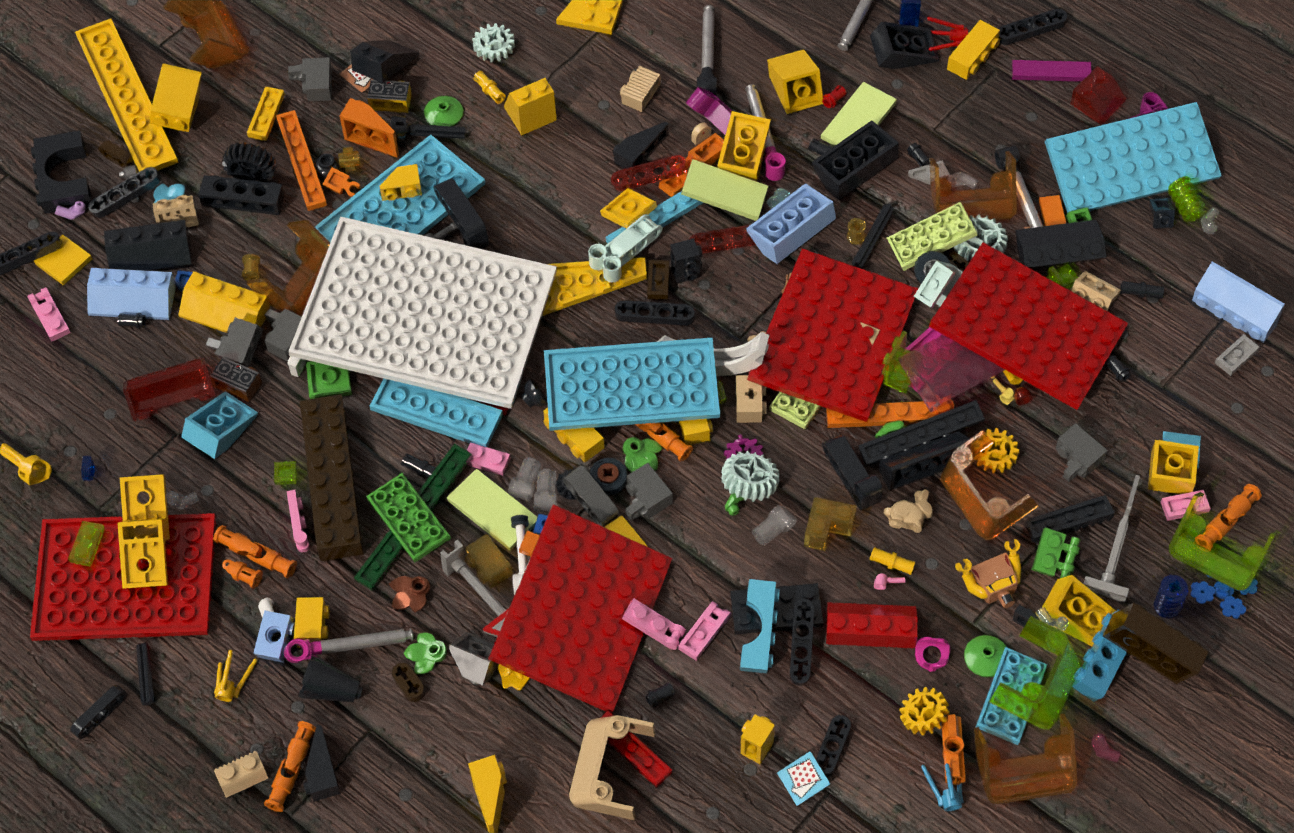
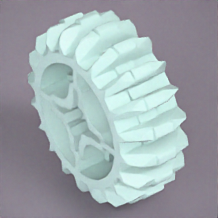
[954,214,1008,261]
[721,451,779,502]

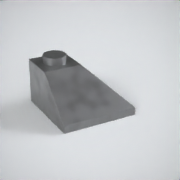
[449,632,499,686]

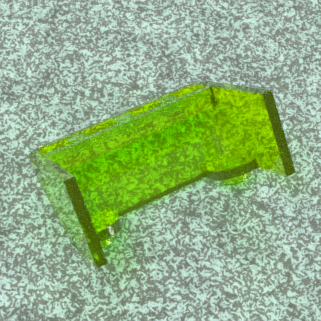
[1169,492,1280,591]
[989,616,1081,729]

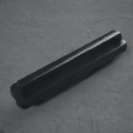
[136,643,154,706]

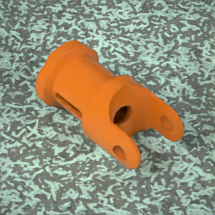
[222,559,263,589]

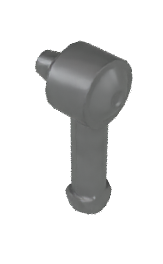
[119,165,139,203]
[425,222,459,240]

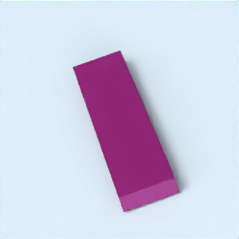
[1012,60,1092,82]

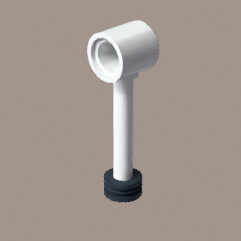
[511,515,529,595]

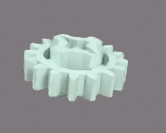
[472,23,515,62]

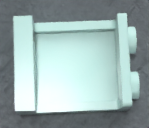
[914,261,963,308]

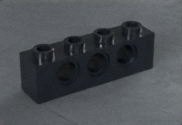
[198,175,285,215]

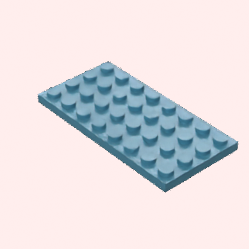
[1045,102,1222,214]
[312,135,485,247]
[544,338,720,431]

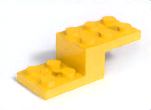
[118,474,170,588]

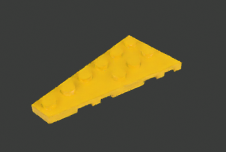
[556,0,623,35]
[542,258,647,316]

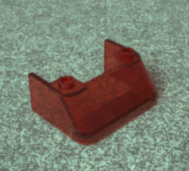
[123,358,216,421]

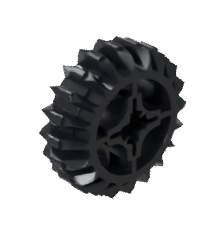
[222,142,277,183]

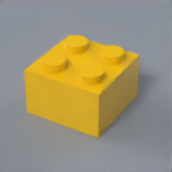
[1148,440,1199,494]

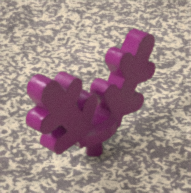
[724,434,763,460]

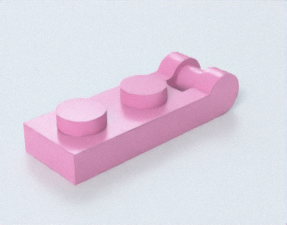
[27,287,70,342]
[287,490,310,553]
[622,598,686,650]
[678,601,732,661]

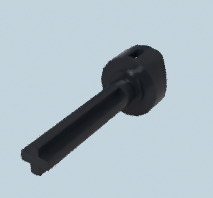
[390,116,465,143]

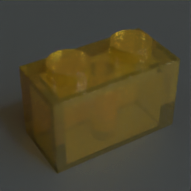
[465,534,512,589]

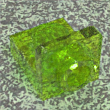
[1047,264,1078,289]

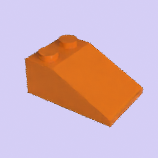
[340,98,399,158]

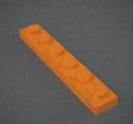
[276,110,327,211]
[826,400,954,428]

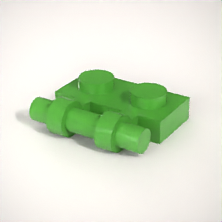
[1031,528,1080,578]

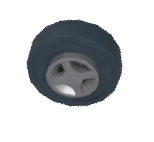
[914,251,950,284]

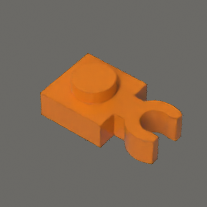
[323,167,361,197]

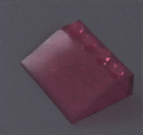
[898,335,1005,413]

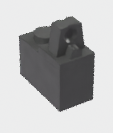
[288,57,332,101]
[265,309,302,362]
[206,317,263,368]
[1056,423,1108,482]
[626,463,673,521]

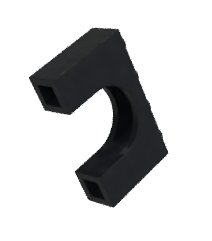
[31,130,92,214]

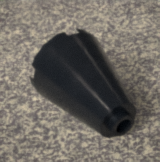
[298,654,363,703]

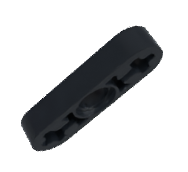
[70,685,127,739]
[816,715,851,778]

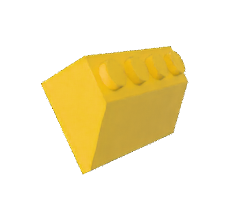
[178,271,271,333]

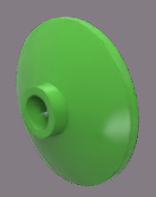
[424,96,463,126]
[964,635,1007,677]

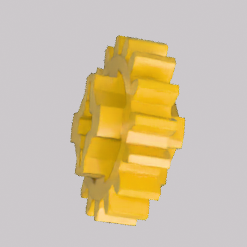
[971,428,1019,473]
[899,687,949,735]

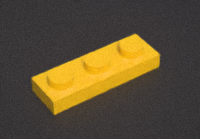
[247,87,285,141]

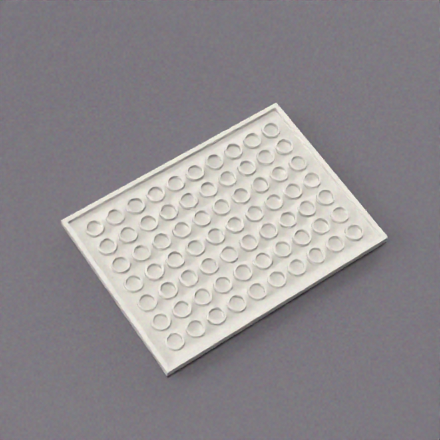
[289,217,557,409]

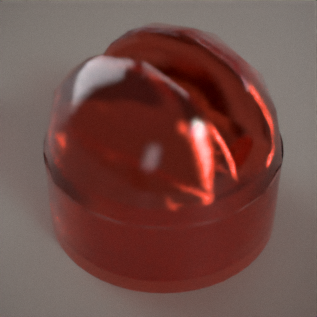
[1014,387,1032,405]

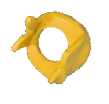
[498,664,530,690]

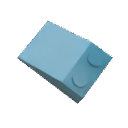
[181,391,258,459]

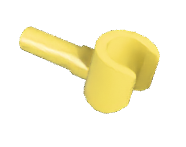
[993,378,1014,405]

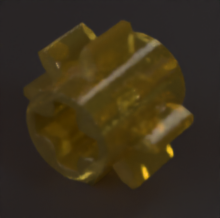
[338,147,360,172]

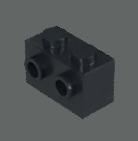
[670,238,703,283]

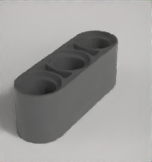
[563,465,619,527]

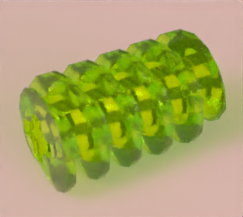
[1168,176,1205,222]

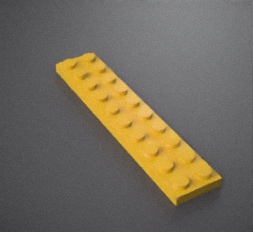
[75,18,178,172]

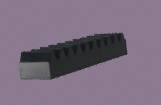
[1024,495,1115,544]

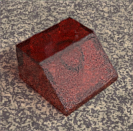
[1070,66,1126,125]

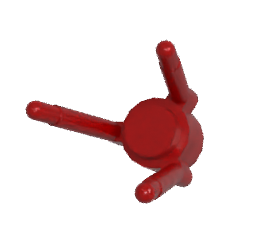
[927,17,968,51]

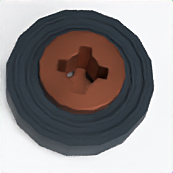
[589,458,628,496]

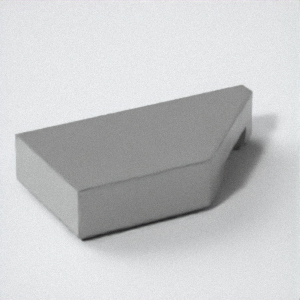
[908,160,950,185]

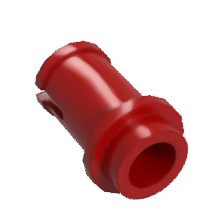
[822,85,847,108]

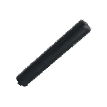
[852,204,894,269]

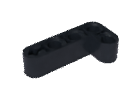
[433,178,489,249]
[822,434,883,511]

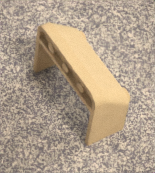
[569,715,655,820]

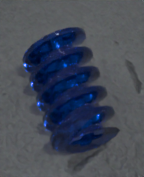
[1153,575,1188,618]

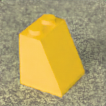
[767,49,823,114]
[150,63,202,132]
[504,78,557,136]

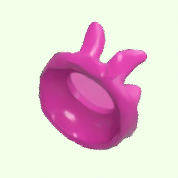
[915,637,950,672]

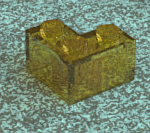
[804,497,857,551]

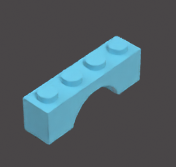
[740,579,780,673]

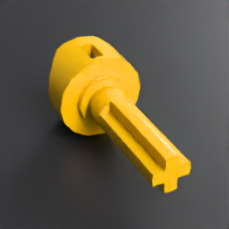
[0,443,52,485]

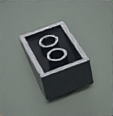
[870,21,939,69]
[350,40,419,83]

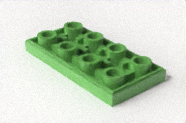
[366,473,451,563]

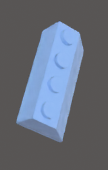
[746,183,836,264]
[1192,261,1285,343]
[87,268,176,320]

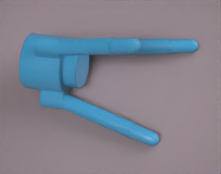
[921,763,964,811]

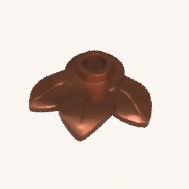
[389,576,430,613]

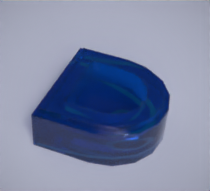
[81,456,96,481]

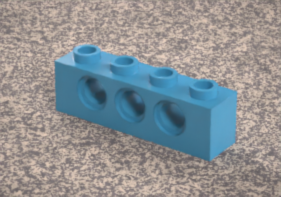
[1072,610,1126,702]

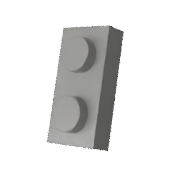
[1215,334,1260,376]

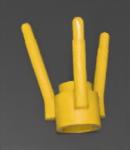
[214,650,258,702]

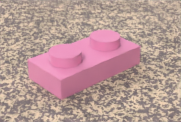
[467,442,510,476]
[1161,490,1210,521]

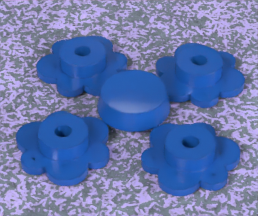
[1190,558,1258,619]

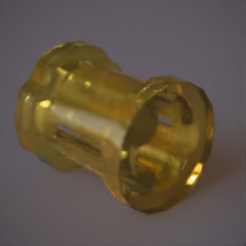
[847,218,866,244]
[241,254,260,281]

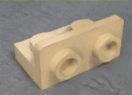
[153,195,199,227]
[1071,271,1121,311]

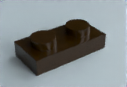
[647,260,669,299]

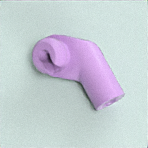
[55,201,85,220]

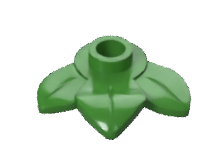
[623,437,662,473]
[404,633,447,675]

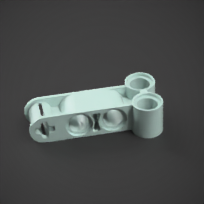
[588,214,663,283]

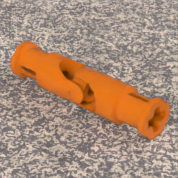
[635,422,693,462]
[1195,484,1262,552]
[213,525,297,579]
[264,721,316,812]

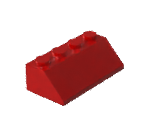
[826,602,917,648]

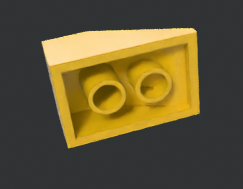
[717,111,771,182]
[1038,575,1116,646]
[468,755,507,833]

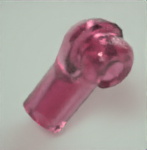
[1091,733,1121,763]

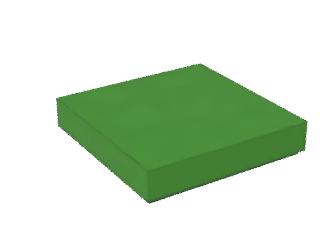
[306,361,352,399]

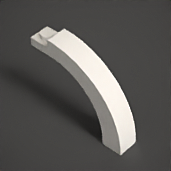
[657,332,769,376]

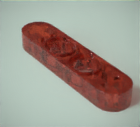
[611,155,688,191]
[689,225,756,253]

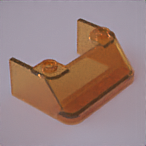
[163,0,249,69]
[929,151,1017,220]
[246,220,330,317]
[941,430,1038,540]
[974,714,1077,804]

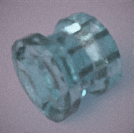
[767,188,791,209]

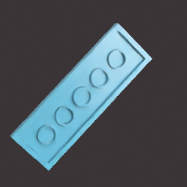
[370,379,503,447]

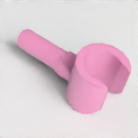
[874,573,905,590]

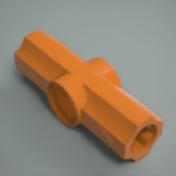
[941,714,966,785]

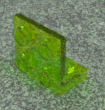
[882,331,924,394]

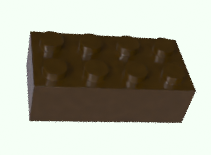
[1103,603,1209,684]

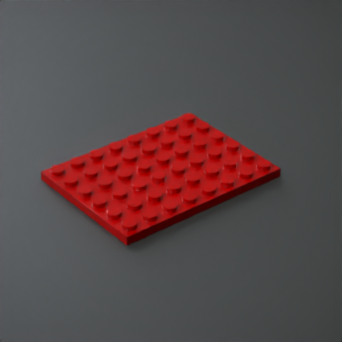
[929,242,1128,410]
[747,249,919,422]
[488,504,672,713]
[30,513,216,641]

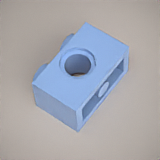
[253,610,295,663]

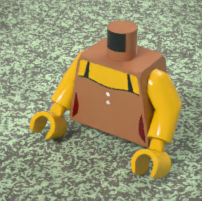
[955,539,1021,609]

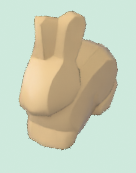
[884,489,933,533]

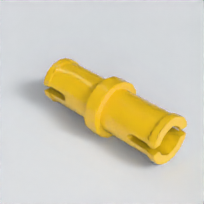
[473,71,506,104]
[869,547,915,575]

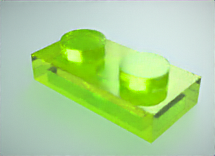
[68,521,105,567]

